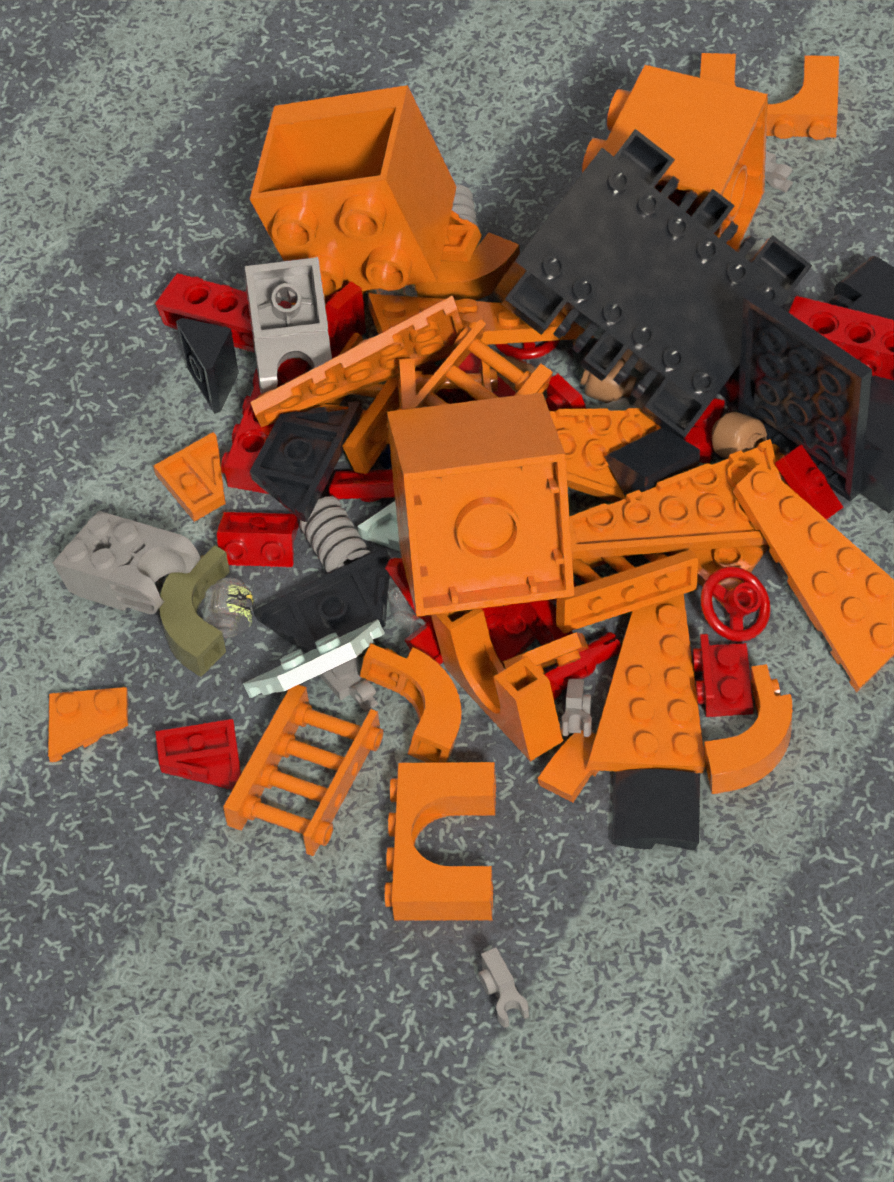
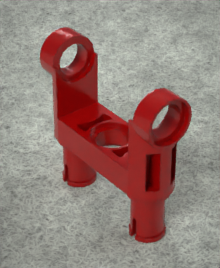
[481,579,621,700]

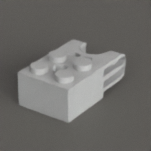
[244,257,332,394]
[52,511,201,614]

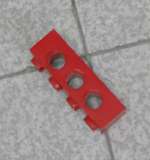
[155,273,293,353]
[789,296,894,380]
[221,358,310,494]

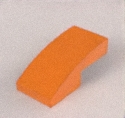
[538,730,599,803]

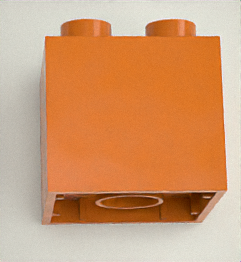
[582,65,768,251]
[250,85,457,299]
[387,392,574,617]

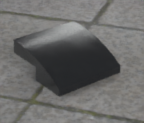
[612,769,700,850]

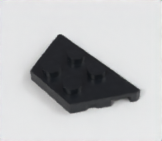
[250,401,363,522]
[253,547,391,653]

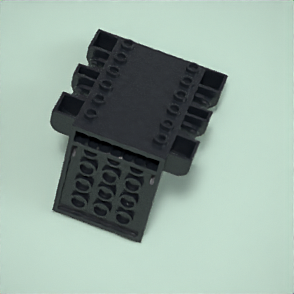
[486,129,812,439]
[720,256,894,513]

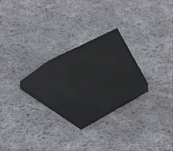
[176,318,239,414]
[604,428,700,498]

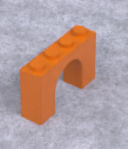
[700,53,839,140]
[431,608,563,762]
[385,762,496,921]

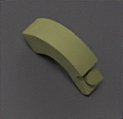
[159,545,230,677]

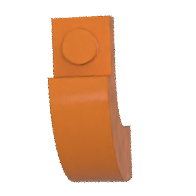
[414,232,520,300]
[360,644,462,763]
[704,664,792,794]

